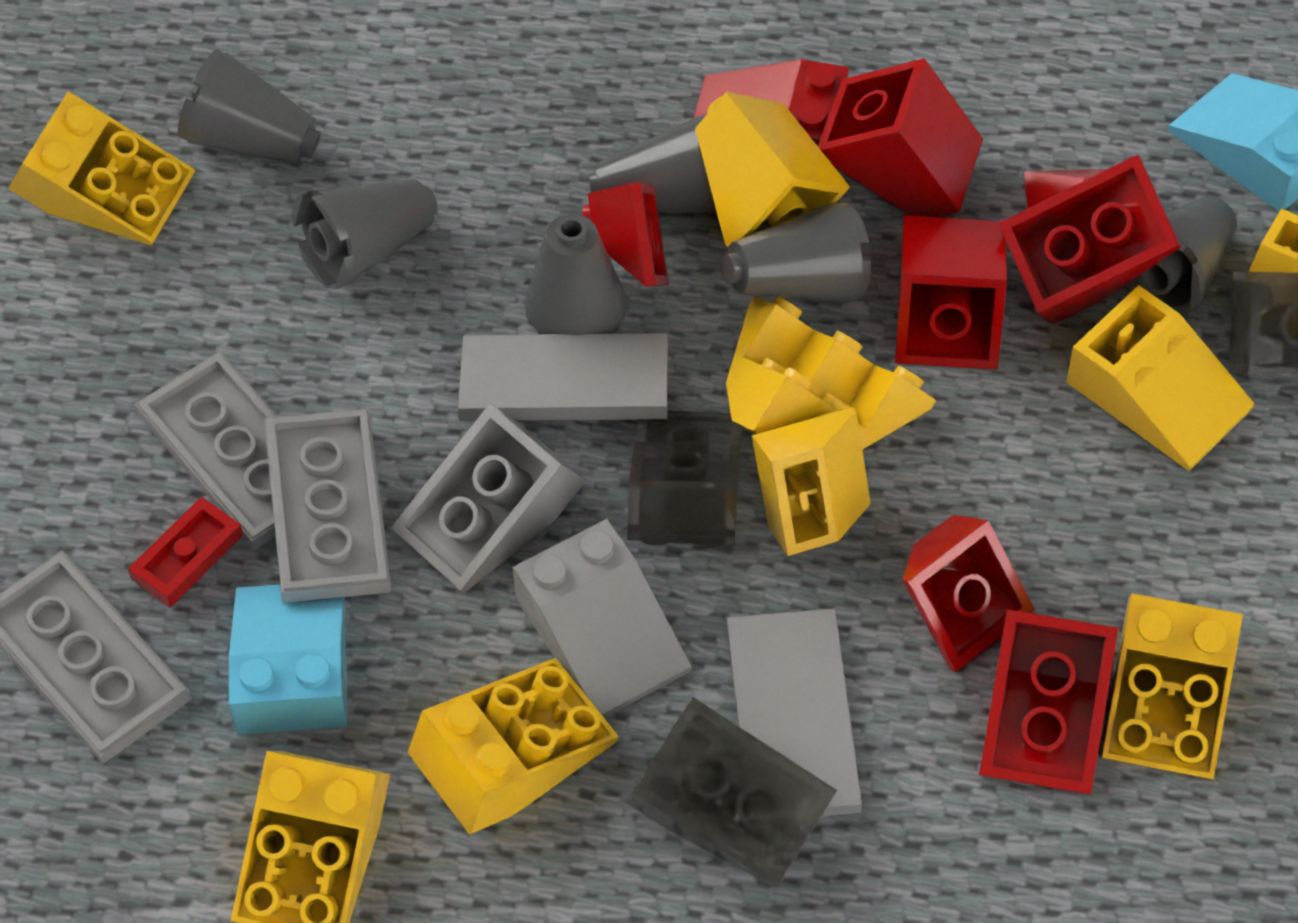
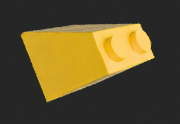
[695,92,850,247]

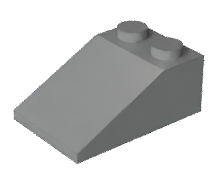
[391,404,587,593]
[513,519,692,718]

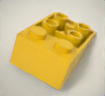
[8,91,196,245]
[1066,285,1255,471]
[1102,593,1243,780]
[407,658,619,835]
[231,751,391,923]

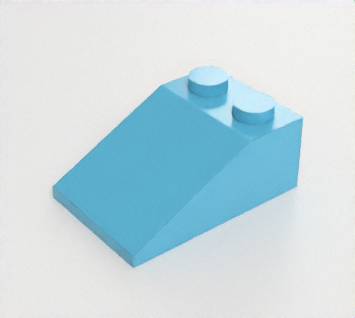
[1168,73,1298,212]
[229,585,348,735]

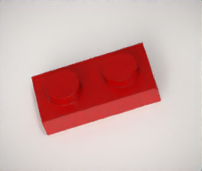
[128,497,243,608]

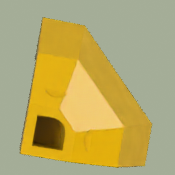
[726,296,936,450]

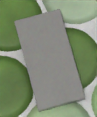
[458,333,668,421]
[134,351,278,550]
[264,408,391,603]
[0,551,192,764]
[727,609,862,822]

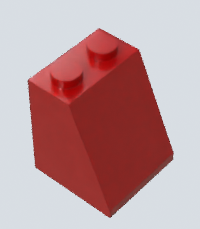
[818,58,983,217]
[895,215,1007,370]

